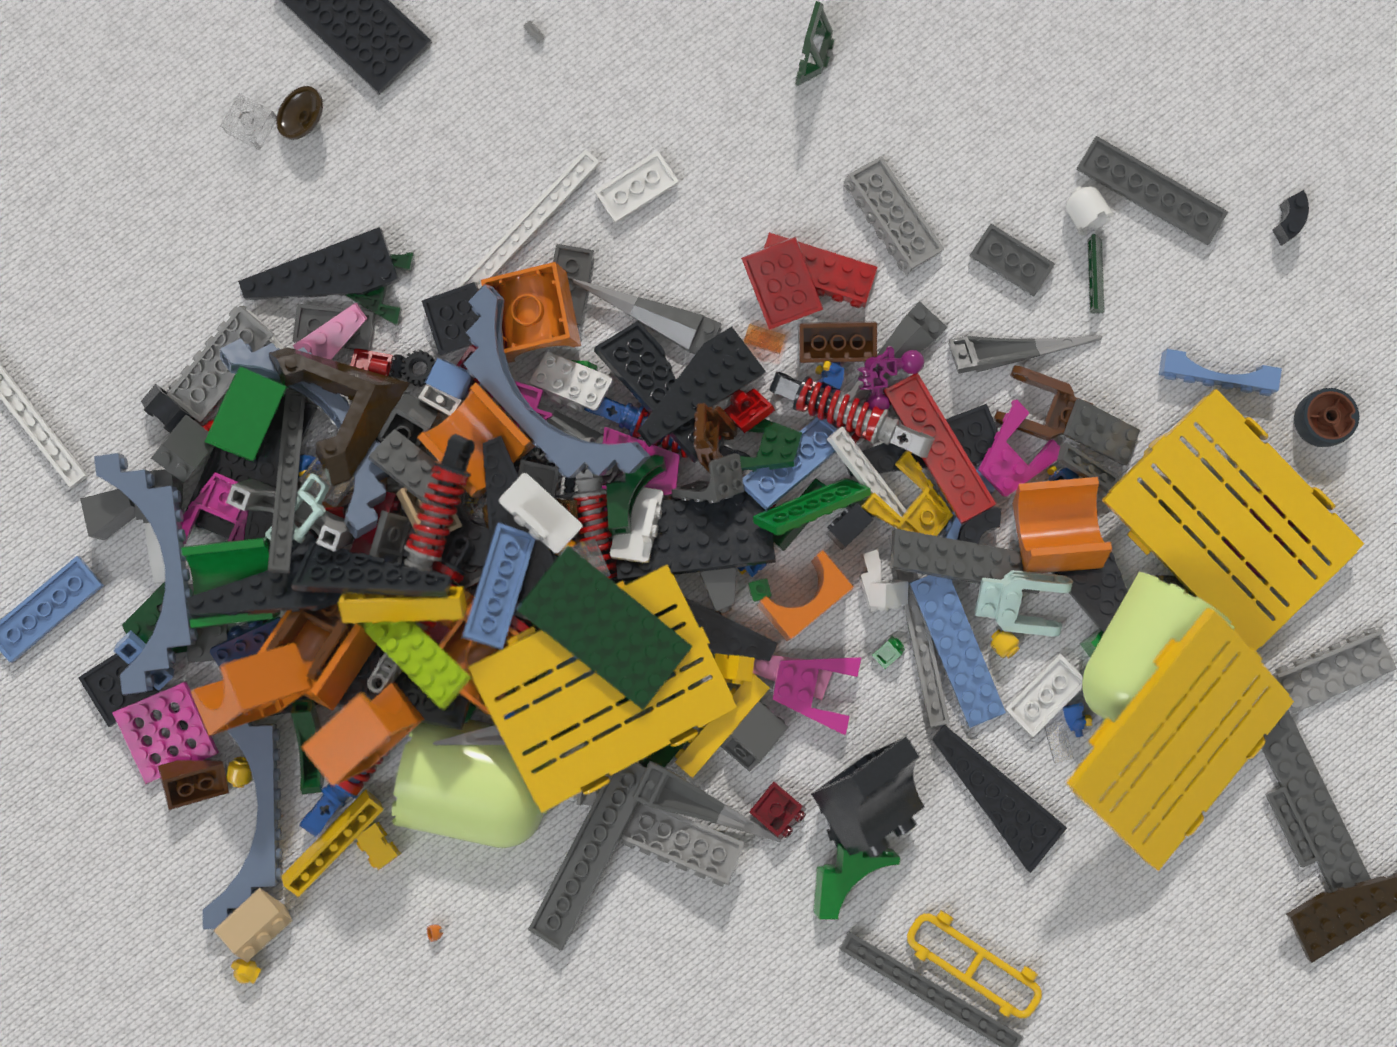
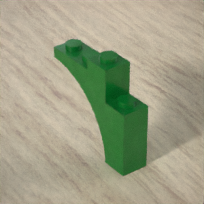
[814,843,900,920]

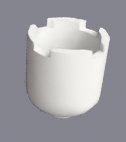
[1066,186,1114,236]

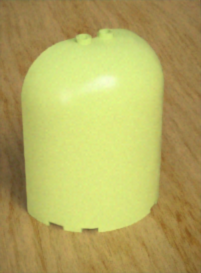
[1082,572,1235,739]
[392,719,552,848]

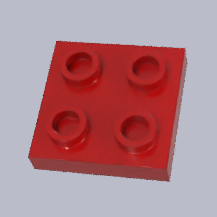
[350,349,394,377]
[724,388,775,433]

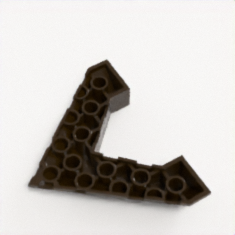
[269,347,410,487]

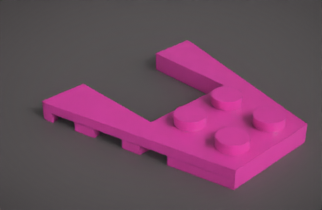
[978,400,1060,497]
[601,427,680,495]
[181,472,249,544]
[772,657,861,735]

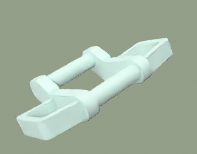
[265,474,329,543]

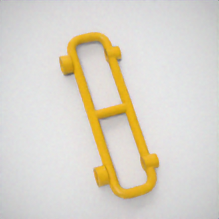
[907,910,1042,1018]

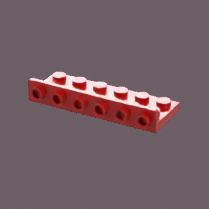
[764,232,878,308]

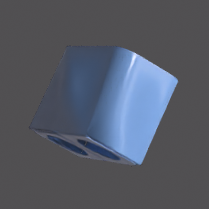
[425,358,474,400]

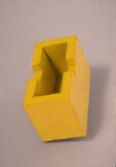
[714,654,755,685]
[356,822,401,870]

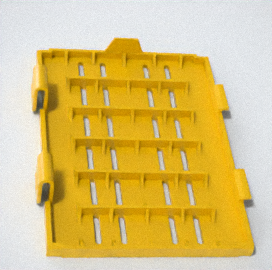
[1102,389,1365,651]
[468,565,737,813]
[1066,608,1294,871]

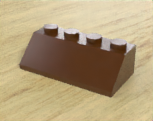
[798,321,877,363]

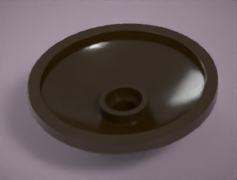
[276,86,323,140]

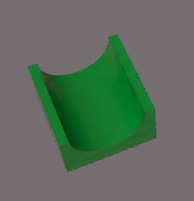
[204,366,286,461]
[181,537,281,628]

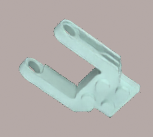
[975,570,1073,636]

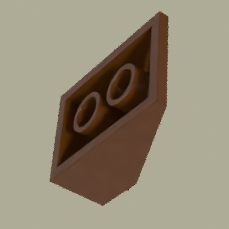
[158,760,229,810]

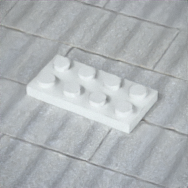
[594,151,679,224]
[1004,654,1083,737]

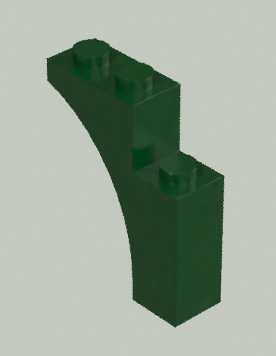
[606,455,667,535]
[291,699,325,795]

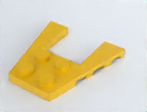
[861,450,953,536]

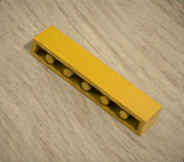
[338,587,467,624]
[675,673,770,778]
[281,789,384,897]

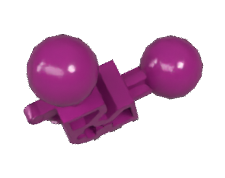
[857,346,925,410]

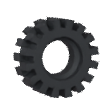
[401,350,436,387]

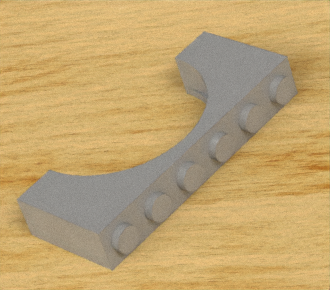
[226,478,354,551]

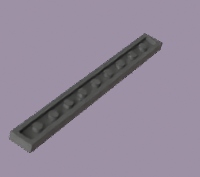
[268,389,305,573]
[839,931,1023,1047]

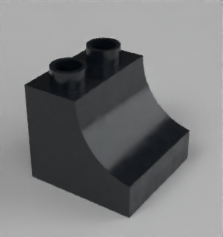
[811,736,925,858]

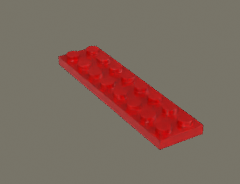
[883,373,996,524]

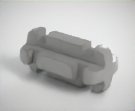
[524,20,545,43]

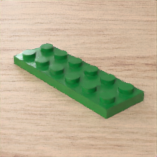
[753,478,871,535]

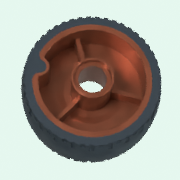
[1294,388,1360,447]

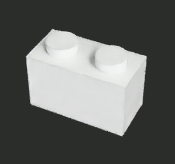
[418,384,463,417]
[869,579,909,611]

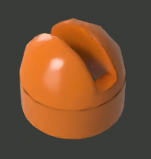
[427,924,443,942]

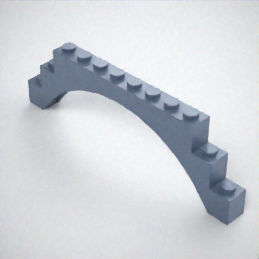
[463,285,650,478]
[220,338,389,539]
[94,453,198,695]
[203,722,282,930]

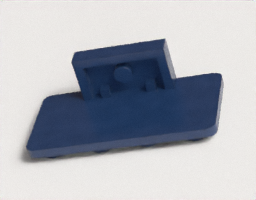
[210,617,282,668]

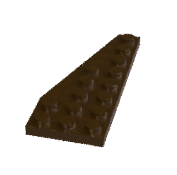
[1286,872,1397,963]

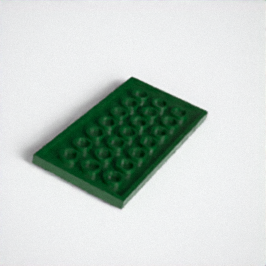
[516,546,693,710]

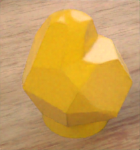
[231,959,261,984]

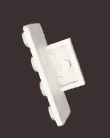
[530,352,613,413]
[499,473,582,553]
[610,488,664,563]

